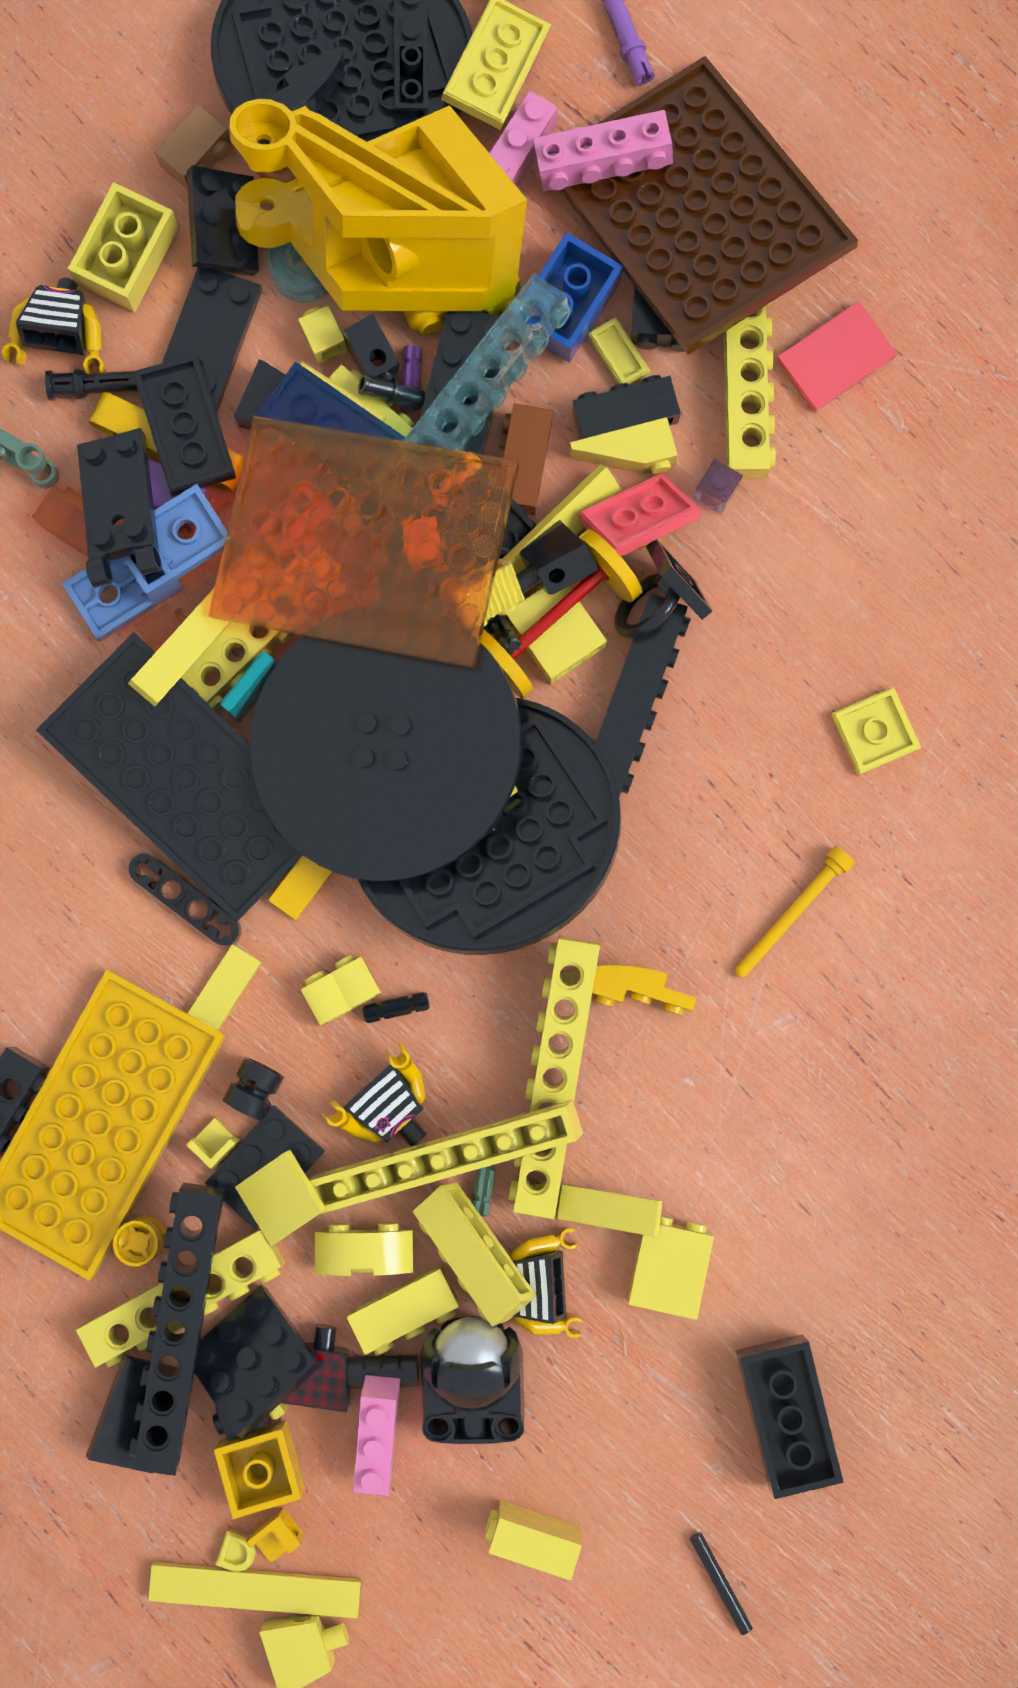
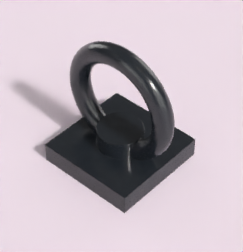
[614,539,713,638]

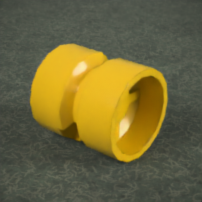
[113,1216,166,1267]

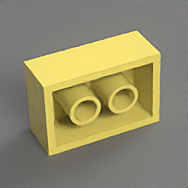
[68,182,180,312]

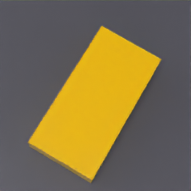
[269,855,333,921]

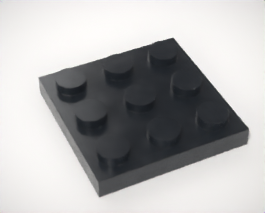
[195,1285,322,1438]

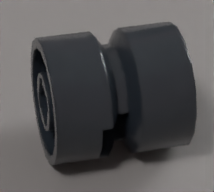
[222,1057,284,1120]

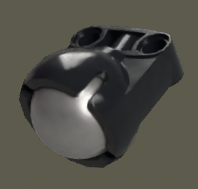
[420,1316,524,1444]

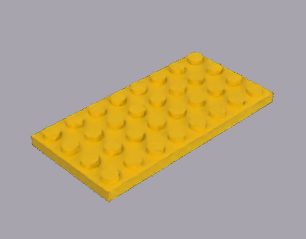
[0,970,227,1281]

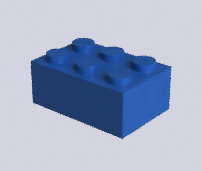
[514,232,623,363]

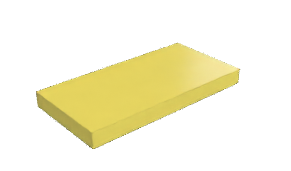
[441,0,551,130]

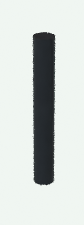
[690,1532,753,1635]

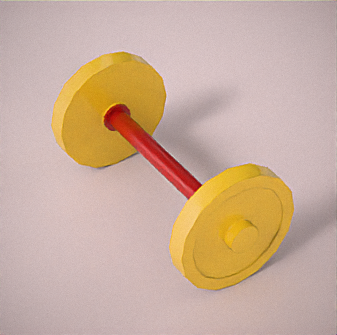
[471,529,642,699]

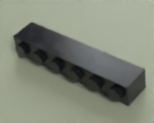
[595,593,691,797]

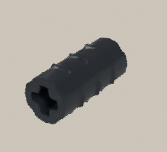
[347,1354,419,1389]

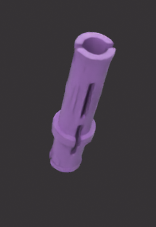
[601,0,655,86]

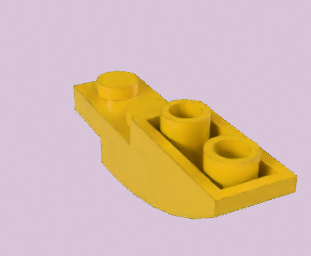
[560,965,697,1015]

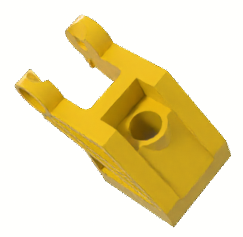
[229,99,527,311]

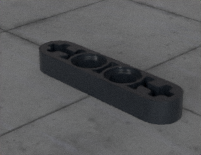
[129,854,242,946]

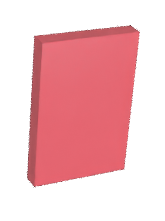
[777,301,897,412]
[578,473,701,557]

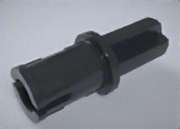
[358,373,425,409]

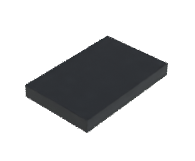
[86,1354,176,1473]

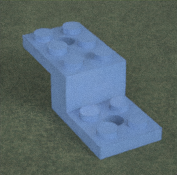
[62,484,235,642]

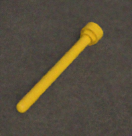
[735,846,855,978]

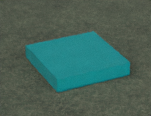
[220,652,276,722]

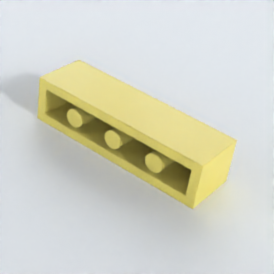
[413,1182,537,1327]

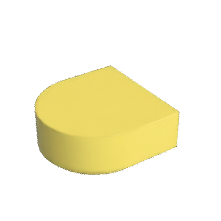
[215,1528,256,1572]

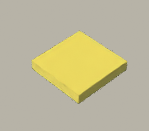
[831,687,921,776]
[235,1150,327,1246]

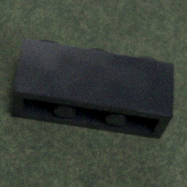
[572,375,681,440]

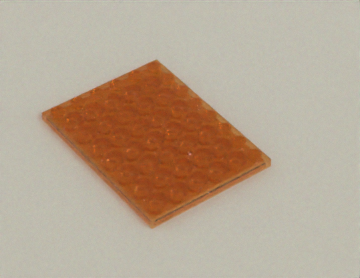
[208,416,519,669]

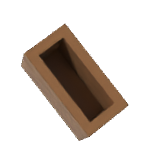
[154,104,231,189]

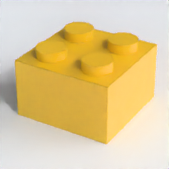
[214,1420,306,1519]

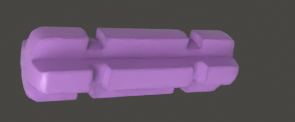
[401,346,422,412]

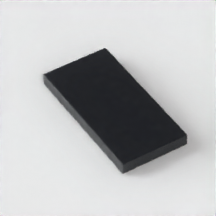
[133,354,236,497]

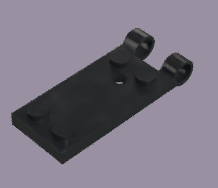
[162,268,262,414]
[77,428,162,588]

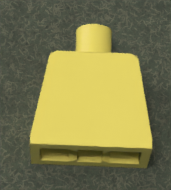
[259,1614,349,1688]

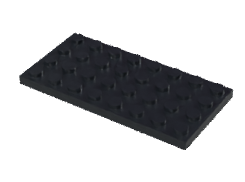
[36,632,302,922]

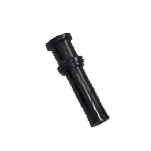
[45,369,138,401]

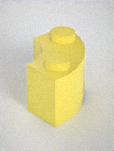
[315,1222,413,1276]

